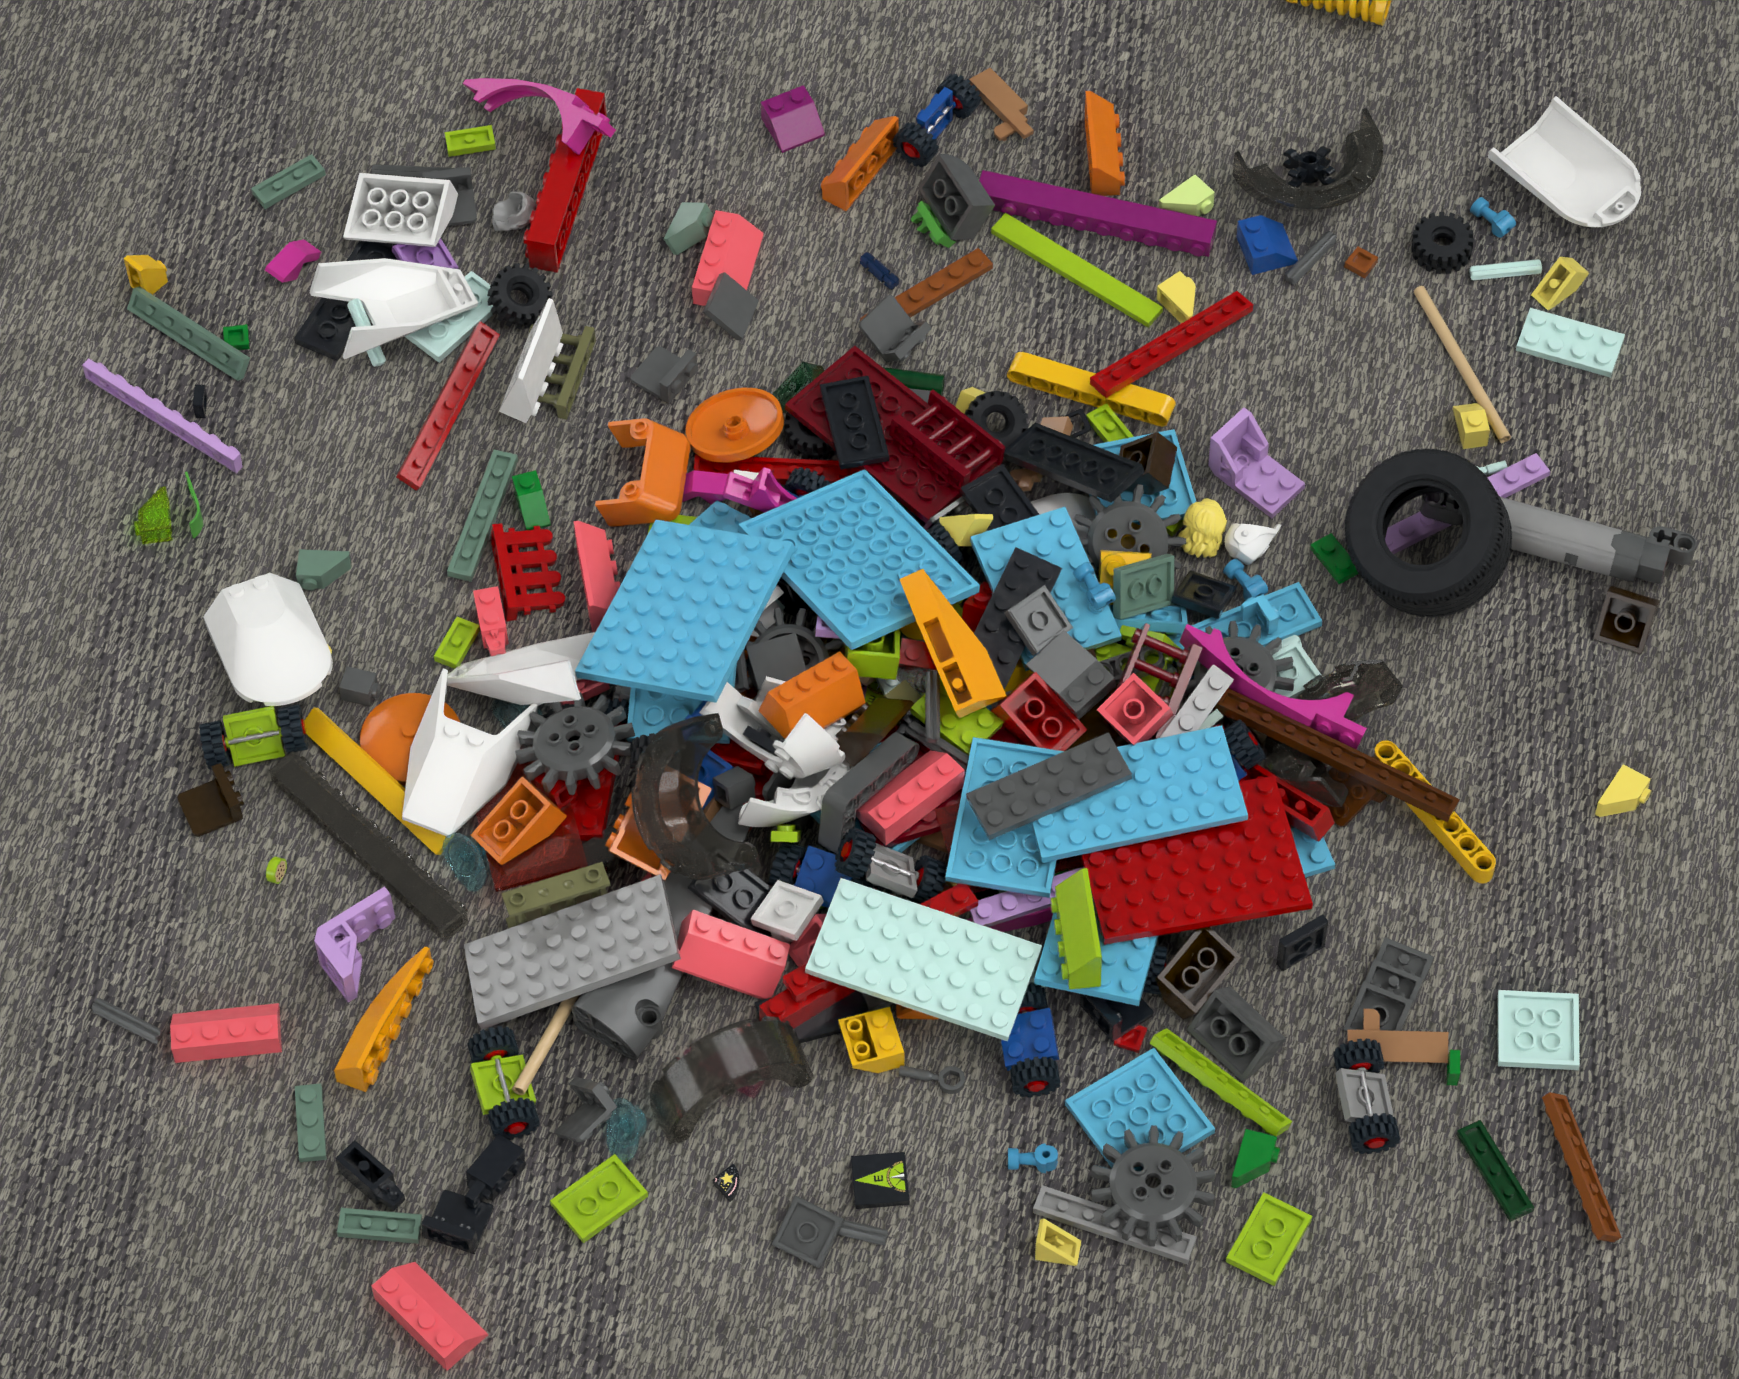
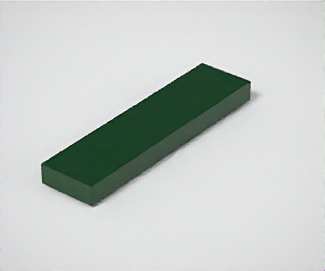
[1456,1120,1534,1222]

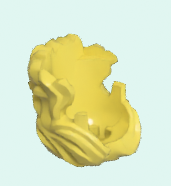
[1178,498,1227,558]

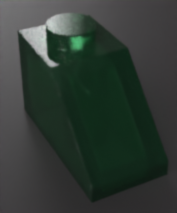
[772,362,825,413]

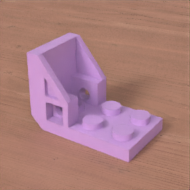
[1208,407,1305,519]
[314,886,395,1003]

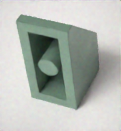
[664,202,714,255]
[296,549,352,590]

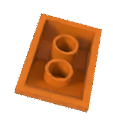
[471,776,567,865]

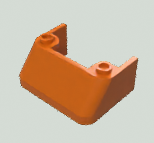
[595,418,690,527]

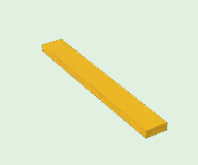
[304,707,455,855]

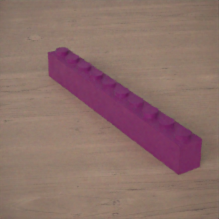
[979,170,1217,257]

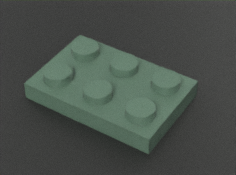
[1113,554,1174,620]

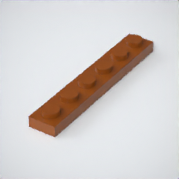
[860,248,993,321]
[1542,1092,1622,1242]

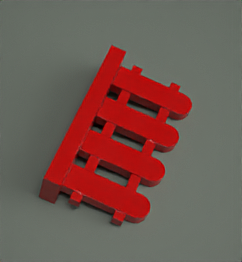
[490,523,566,622]

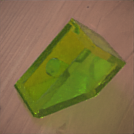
[134,486,173,544]

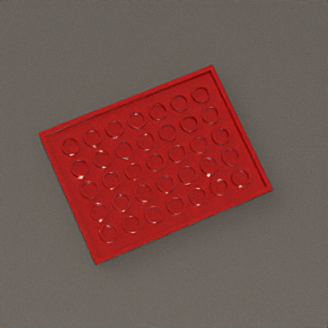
[1080,776,1313,945]

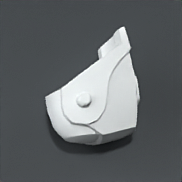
[1224,523,1281,565]

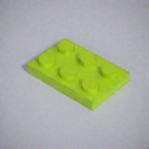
[910,678,1003,756]
[550,1154,648,1243]
[1226,1192,1312,1286]

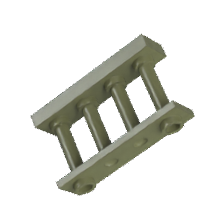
[507,315,596,420]
[501,862,611,929]

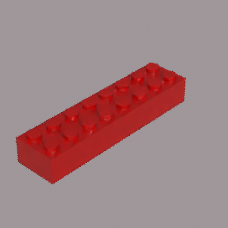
[523,88,607,273]

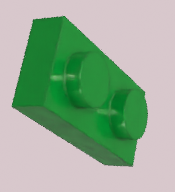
[1310,533,1359,584]

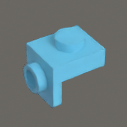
[1240,594,1280,634]

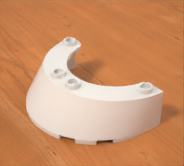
[738,676,853,827]
[699,682,845,779]

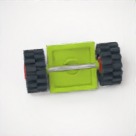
[199,704,308,770]
[467,1026,540,1141]

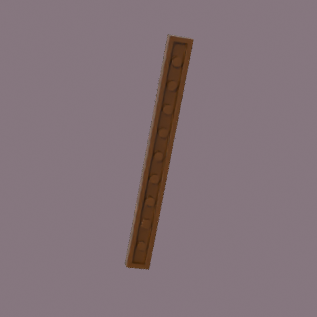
[1213,688,1460,822]

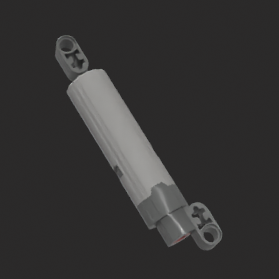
[1420,493,1697,584]

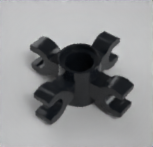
[1283,146,1335,189]

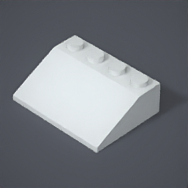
[343,173,458,247]
[499,298,563,423]

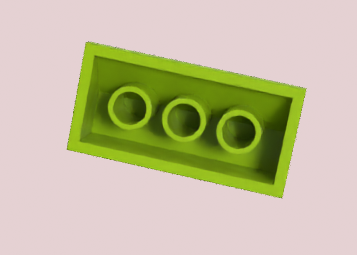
[1050,868,1102,990]

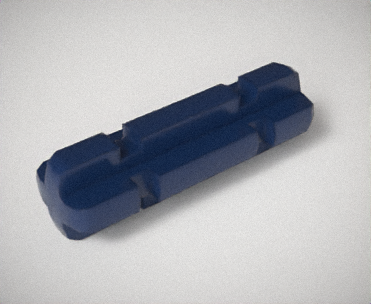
[860,252,899,290]

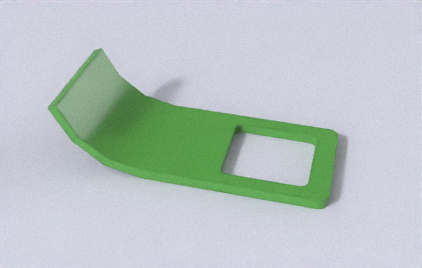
[185,472,203,538]

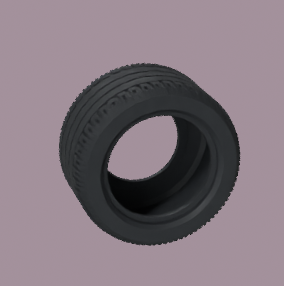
[1345,449,1512,617]

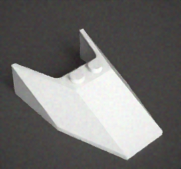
[309,258,478,359]
[447,632,595,705]
[402,668,538,838]

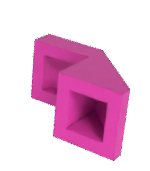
[265,239,321,283]
[682,470,728,504]

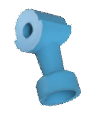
[1470,197,1516,238]
[1223,558,1268,600]
[1073,562,1116,610]
[1008,1143,1058,1174]

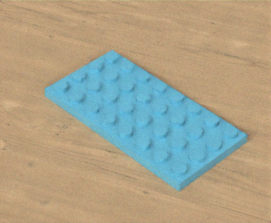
[1018,725,1248,863]

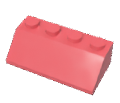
[692,210,764,306]
[574,521,620,632]
[856,750,965,846]
[671,910,790,1000]
[170,1003,282,1063]
[371,1262,488,1371]

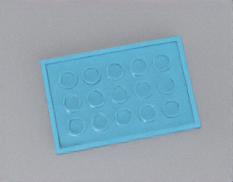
[970,507,1122,671]
[945,737,1064,898]

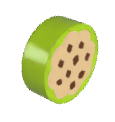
[266,856,287,884]

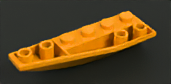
[899,569,1007,718]
[334,947,434,1092]

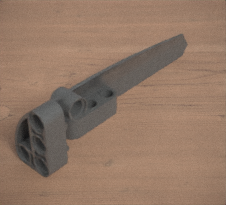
[572,804,751,1060]

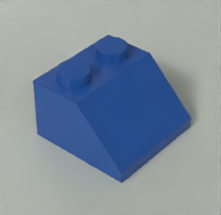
[1236,215,1298,275]

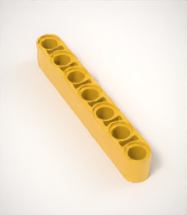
[1007,352,1176,427]
[1373,741,1496,883]

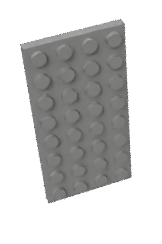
[464,874,681,1030]

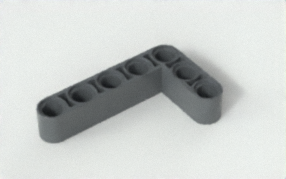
[818,732,920,854]

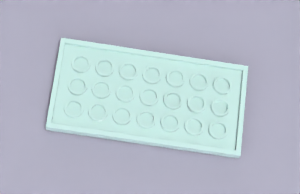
[805,878,1042,1042]

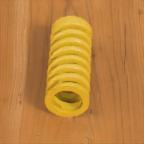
[1286,0,1392,26]

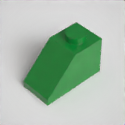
[512,470,551,530]
[1231,1129,1280,1188]

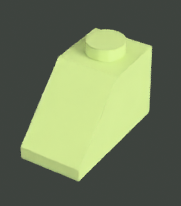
[1159,175,1215,216]

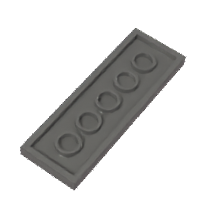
[966,733,1132,840]

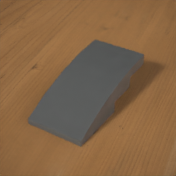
[1343,937,1434,1032]

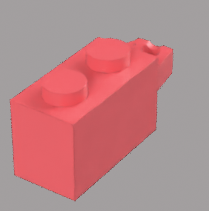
[473,586,509,656]

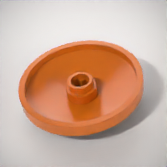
[685,388,784,462]
[360,693,460,786]

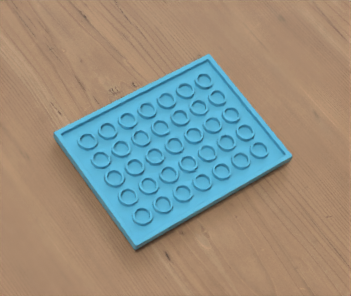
[738,469,980,650]
[575,520,795,703]

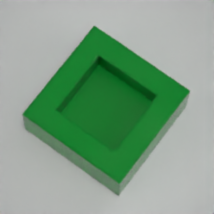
[223,324,250,350]
[1447,1050,1460,1086]

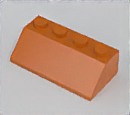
[1084,91,1125,196]
[821,116,899,211]
[758,651,866,739]

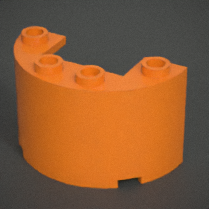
[605,759,712,881]

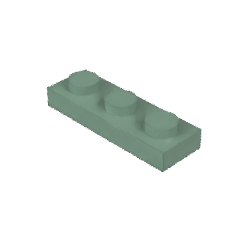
[251,154,326,209]
[295,1083,327,1162]
[337,1208,423,1244]

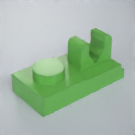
[911,201,956,248]

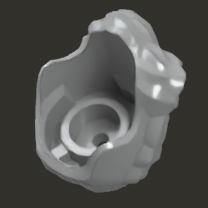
[492,192,536,231]

